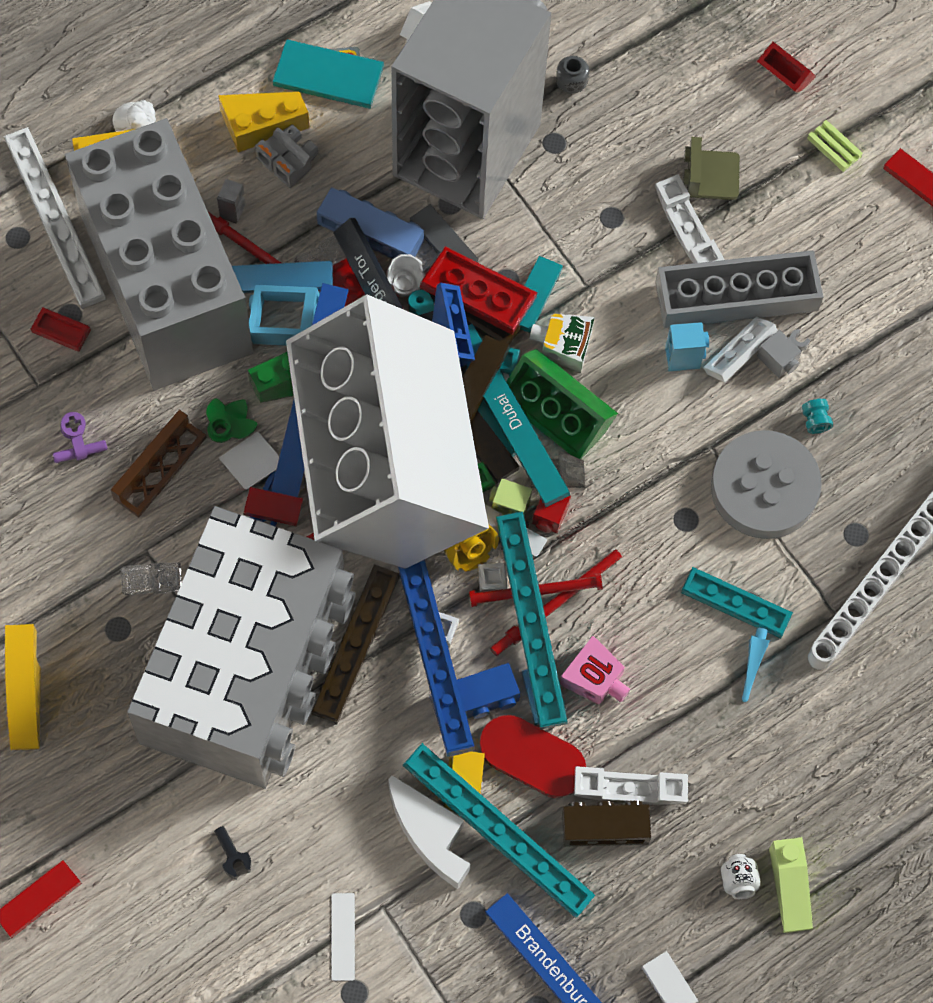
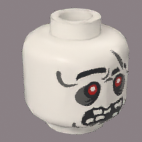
[721,854,761,899]

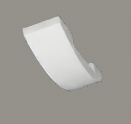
[655,174,724,263]
[574,766,688,805]

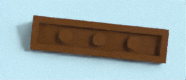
[111,409,207,518]

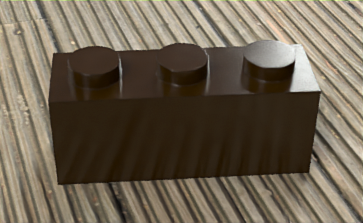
[562,800,651,847]

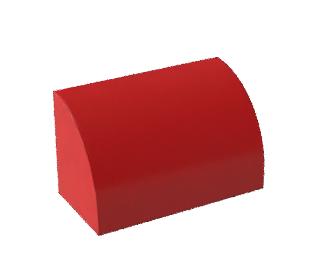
[757,41,816,93]

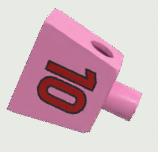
[560,636,631,704]

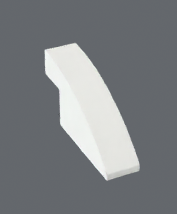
[388,775,470,890]

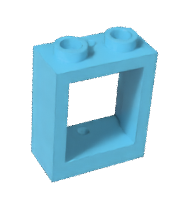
[248,285,320,346]

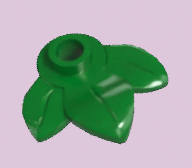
[206,398,258,443]

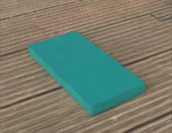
[273,39,384,109]

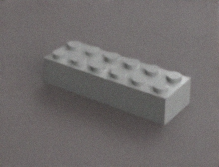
[655,250,824,328]

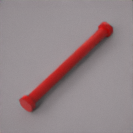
[469,573,603,607]

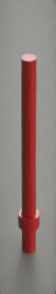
[208,211,320,293]
[490,549,622,656]

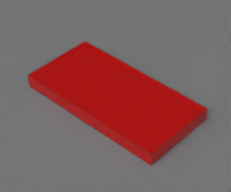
[419,246,537,335]

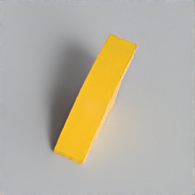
[5,624,41,750]

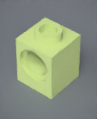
[489,479,532,517]

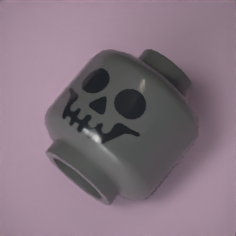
[556,56,589,94]

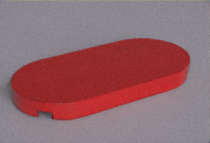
[480,715,586,798]

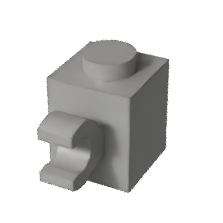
[757,329,810,378]

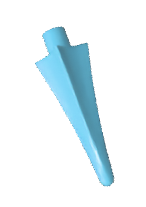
[742,628,770,702]

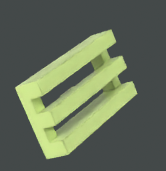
[807,120,862,172]

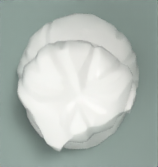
[112,100,156,132]

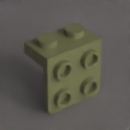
[683,137,740,200]

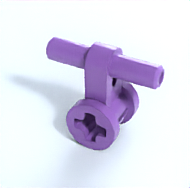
[53,412,108,463]

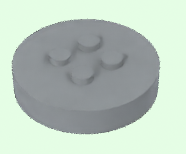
[711,430,821,539]

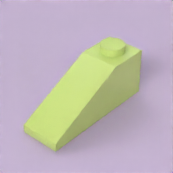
[769,837,813,933]

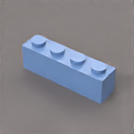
[317,187,424,259]

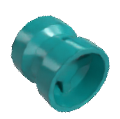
[802,399,833,434]

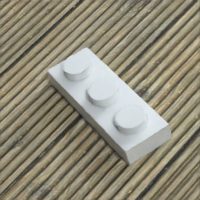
[704,316,778,382]

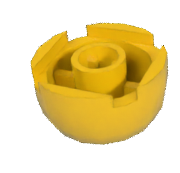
[444,524,499,571]

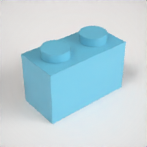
[665,322,709,371]

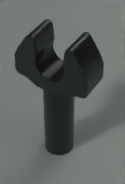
[214,826,252,880]

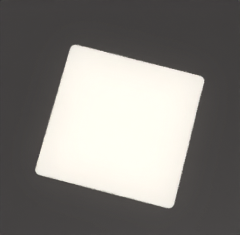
[219,432,279,490]

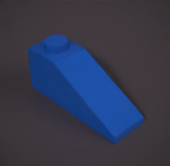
[432,283,475,368]

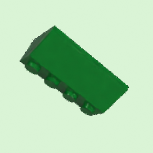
[506,349,618,461]

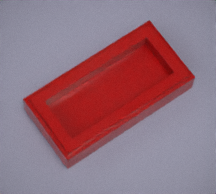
[30,307,91,352]
[243,487,303,527]

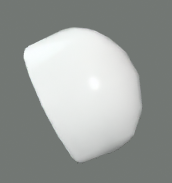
[386,254,425,297]

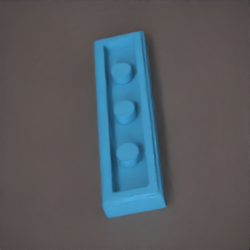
[232,261,333,293]

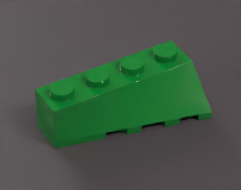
[248,352,294,403]

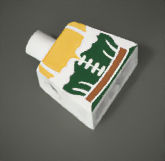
[529,314,595,373]

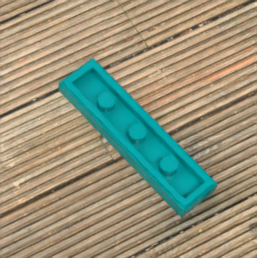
[681,567,793,639]

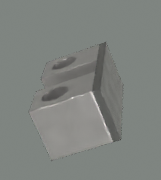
[217,179,246,224]

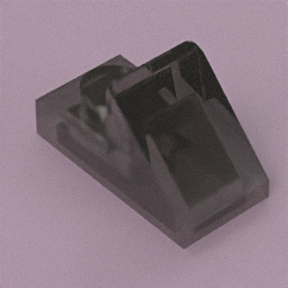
[531,452,585,488]

